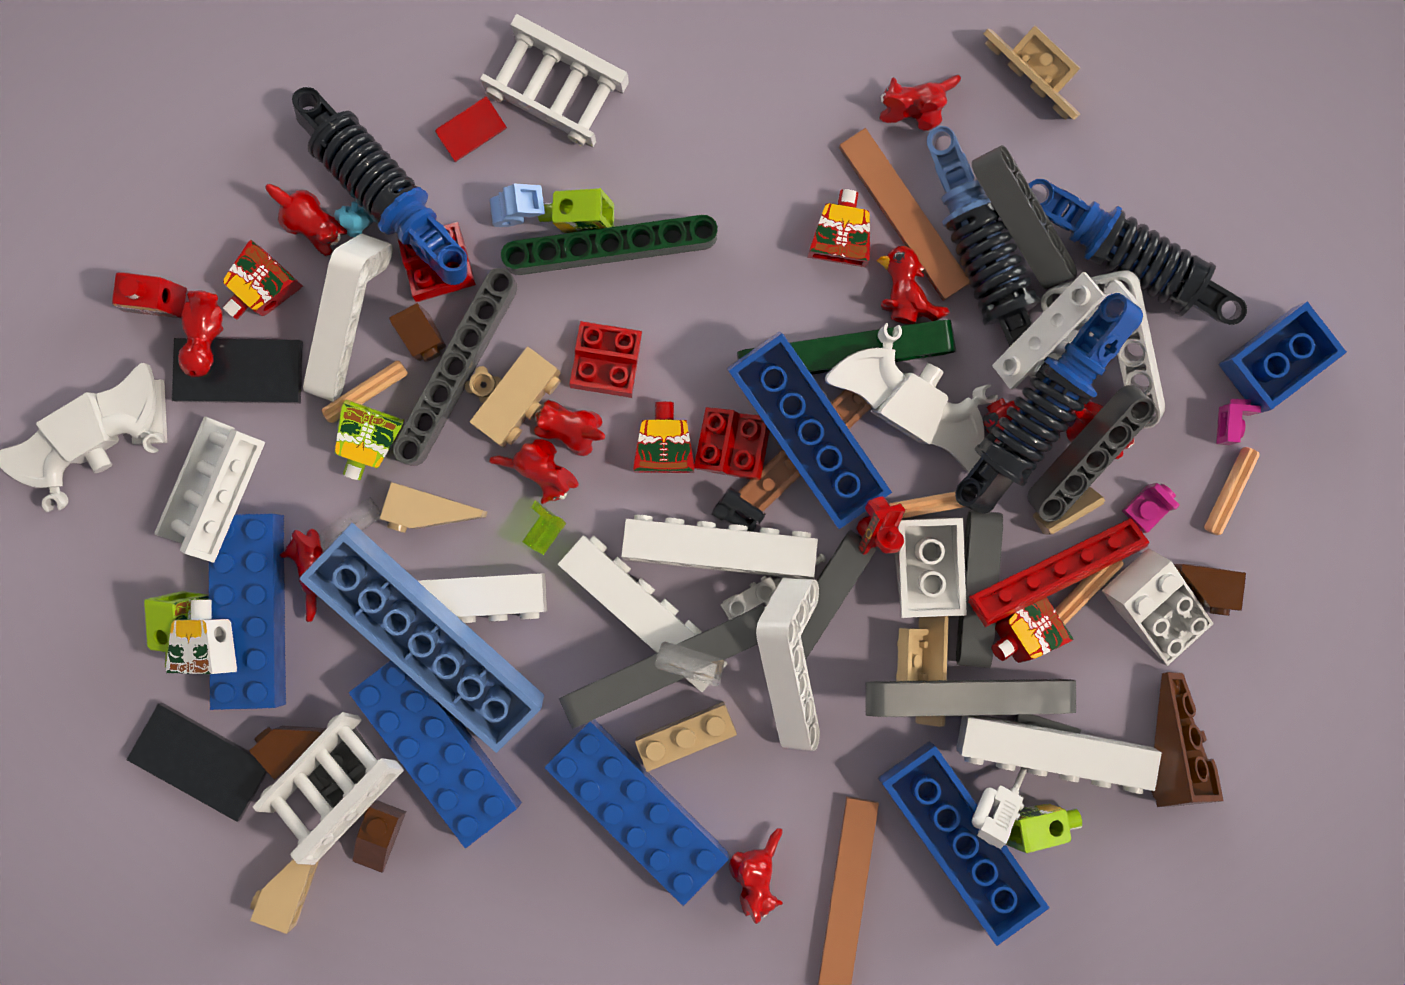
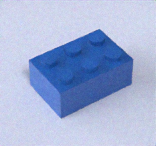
[1218,301,1347,414]

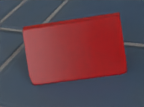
[435,96,507,162]

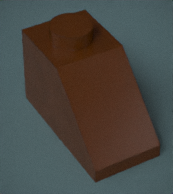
[389,303,447,362]
[1174,564,1246,616]
[249,726,327,780]
[352,800,407,873]

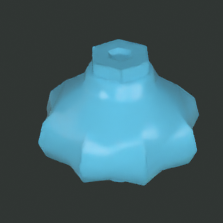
[334,201,374,237]

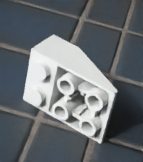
[1102,548,1214,666]

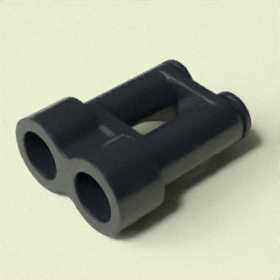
[711,487,766,532]

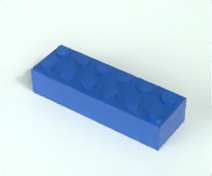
[727,331,892,529]
[209,514,286,710]
[348,660,522,849]
[544,719,729,906]
[878,741,1050,946]

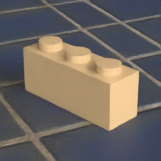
[469,346,561,447]
[635,702,737,772]

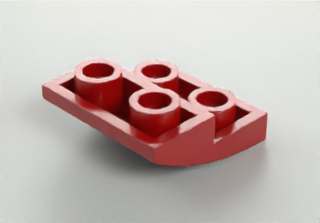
[398,222,476,302]
[569,321,642,398]
[694,407,770,480]

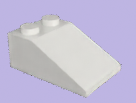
[895,517,967,618]

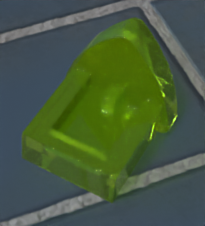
[522,500,566,555]

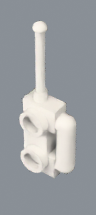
[720,554,826,620]
[972,767,1028,849]

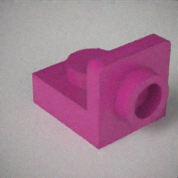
[1216,399,1261,445]
[1122,483,1180,533]

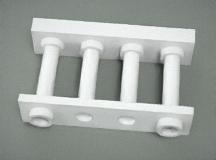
[480,14,629,147]
[992,272,1141,390]
[154,416,265,563]
[253,712,404,865]

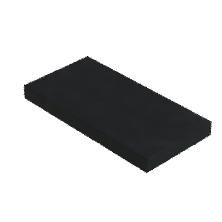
[172,338,303,404]
[126,703,267,822]

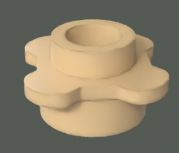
[465,366,502,403]

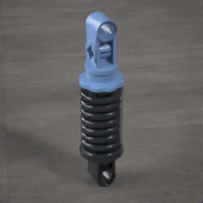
[927,126,1041,347]

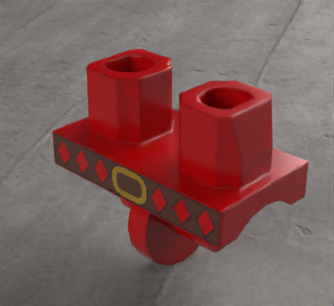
[856,496,906,555]

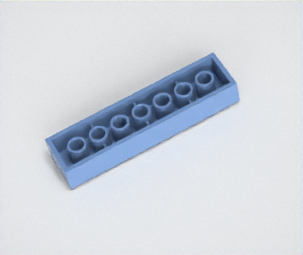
[299,523,544,753]

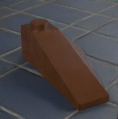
[1151,672,1224,807]

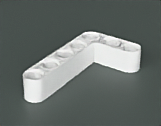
[303,234,393,402]
[1041,270,1165,428]
[756,578,820,751]

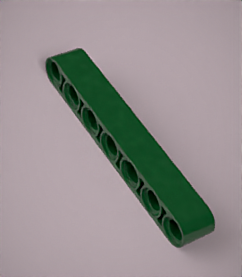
[501,215,718,275]
[737,320,956,375]

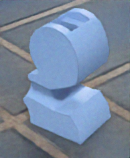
[489,183,545,227]

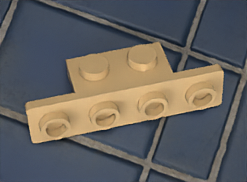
[983,25,1081,120]
[896,616,949,727]

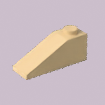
[380,482,487,533]
[250,859,320,934]

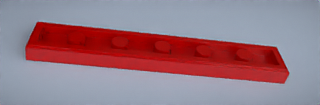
[968,518,1150,627]

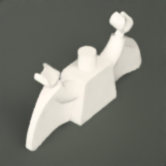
[825,323,998,472]
[0,363,165,512]

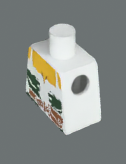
[166,600,237,674]

